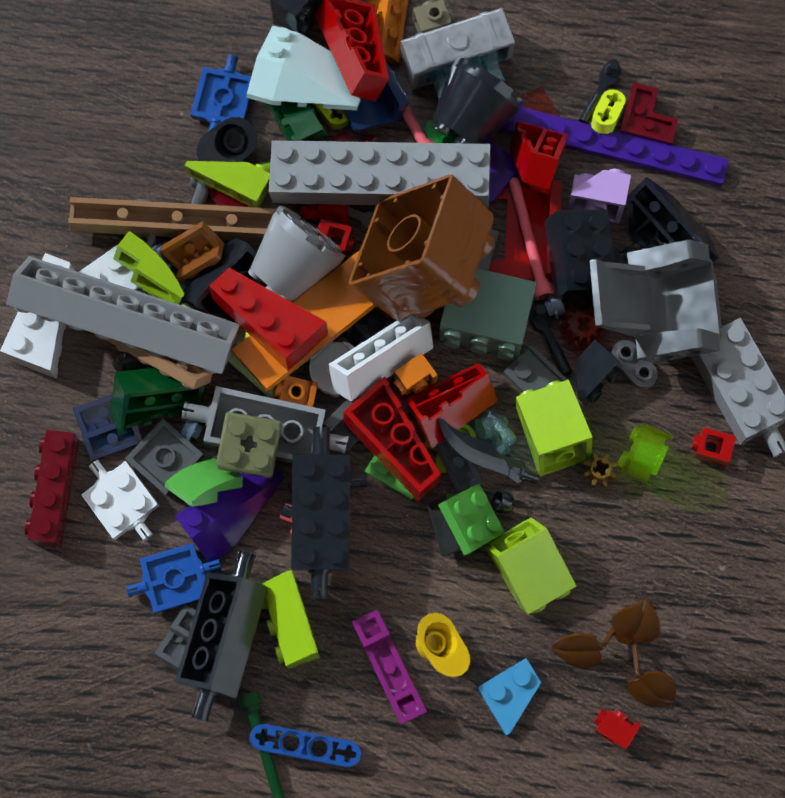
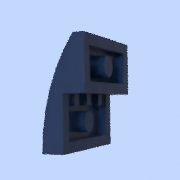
[72,394,143,461]

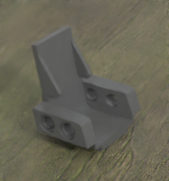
[590,240,722,363]

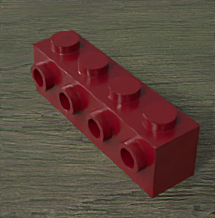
[25,429,79,548]

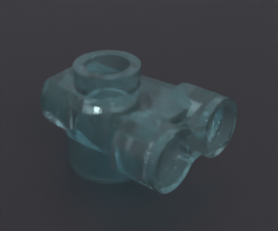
[475,408,517,455]

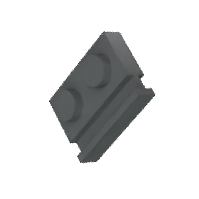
[503,345,571,392]

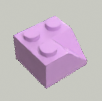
[567,169,631,223]

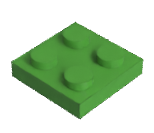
[438,484,505,555]

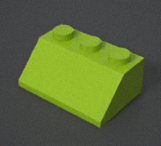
[262,570,320,669]

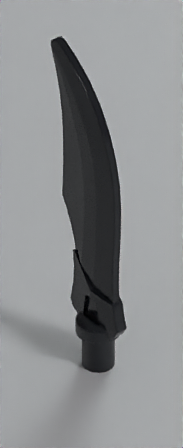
[439,419,539,484]

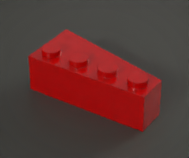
[315,0,389,101]

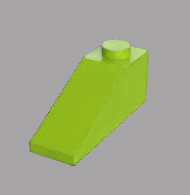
[184,161,270,208]

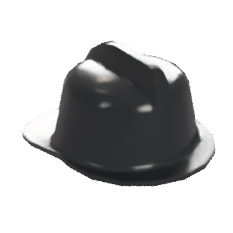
[197,117,257,162]

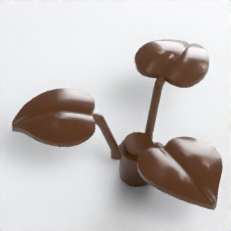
[551,598,677,706]

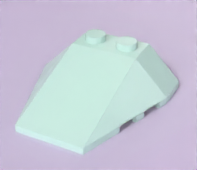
[246,26,361,110]

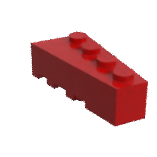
[209,268,328,371]
[343,376,441,501]

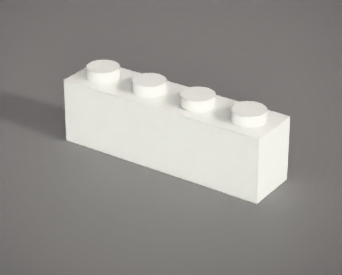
[329,315,433,402]

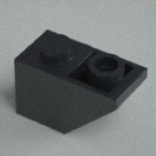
[576,340,623,406]

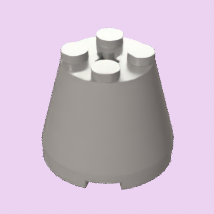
[248,205,345,302]

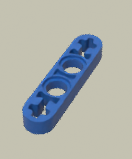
[249,724,361,767]

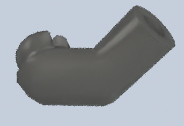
[190,177,209,205]

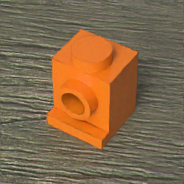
[393,353,438,396]
[273,376,318,407]

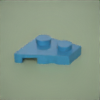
[477,658,541,736]

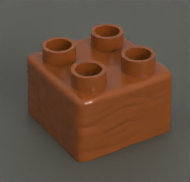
[348,174,495,319]

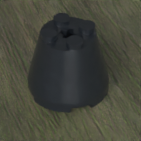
[432,57,525,144]

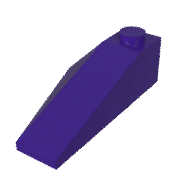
[175,465,285,562]

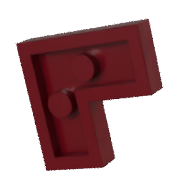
[620,82,678,145]

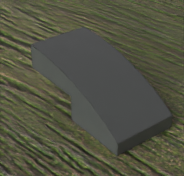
[154,604,196,671]

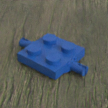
[190,54,251,130]
[126,543,222,614]

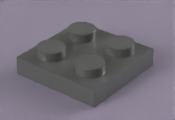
[125,419,204,497]

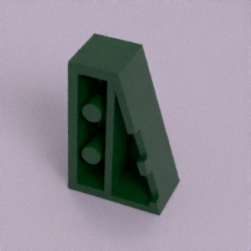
[267,101,328,141]
[110,368,205,436]

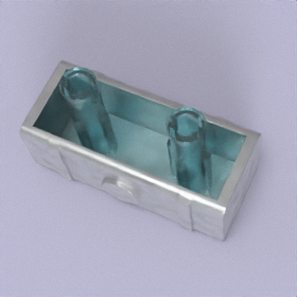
[400,8,515,99]

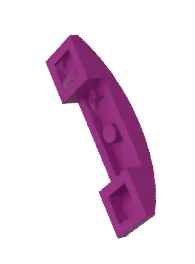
[352,610,427,725]

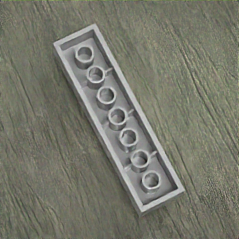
[269,141,491,207]
[6,256,240,374]

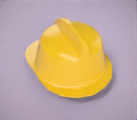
[416,613,470,677]

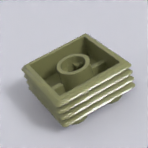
[216,412,282,478]

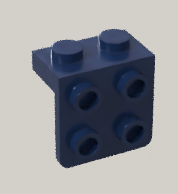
[342,62,409,132]

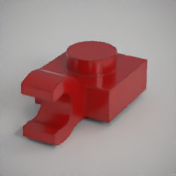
[302,204,350,226]

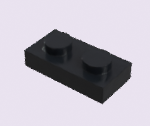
[436,430,484,493]

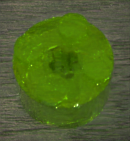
[617,422,674,486]

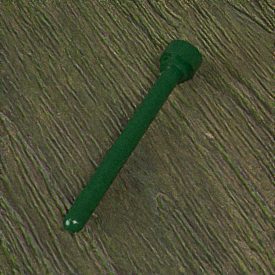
[237,691,285,798]

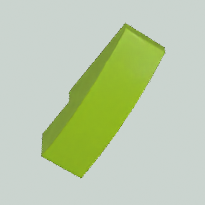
[113,231,184,305]

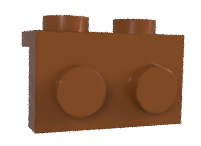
[161,221,224,282]

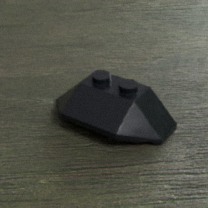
[627,177,720,263]

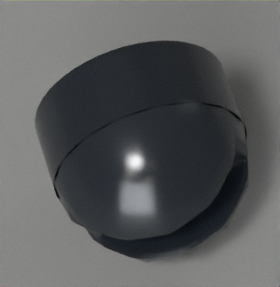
[491,490,515,514]

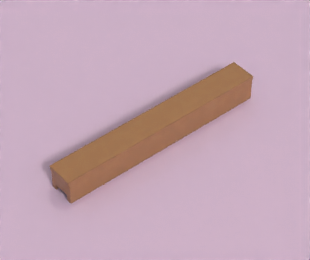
[68,197,277,242]

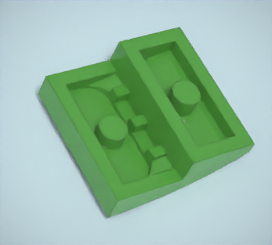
[165,458,243,507]

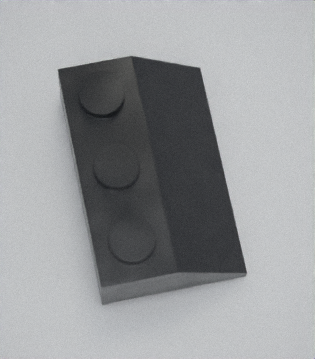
[183,237,267,323]

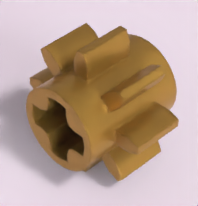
[583,453,617,488]

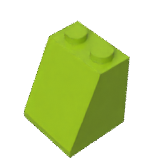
[516,379,593,477]
[484,517,576,614]

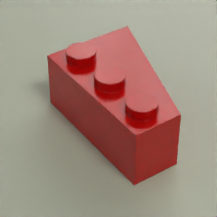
[509,120,568,190]
[405,363,498,448]

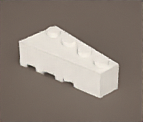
[0,253,75,379]

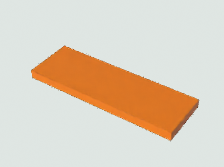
[232,251,376,392]

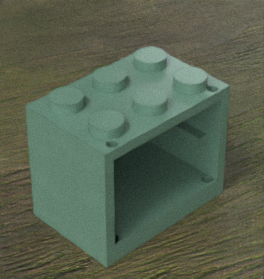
[439,269,537,361]

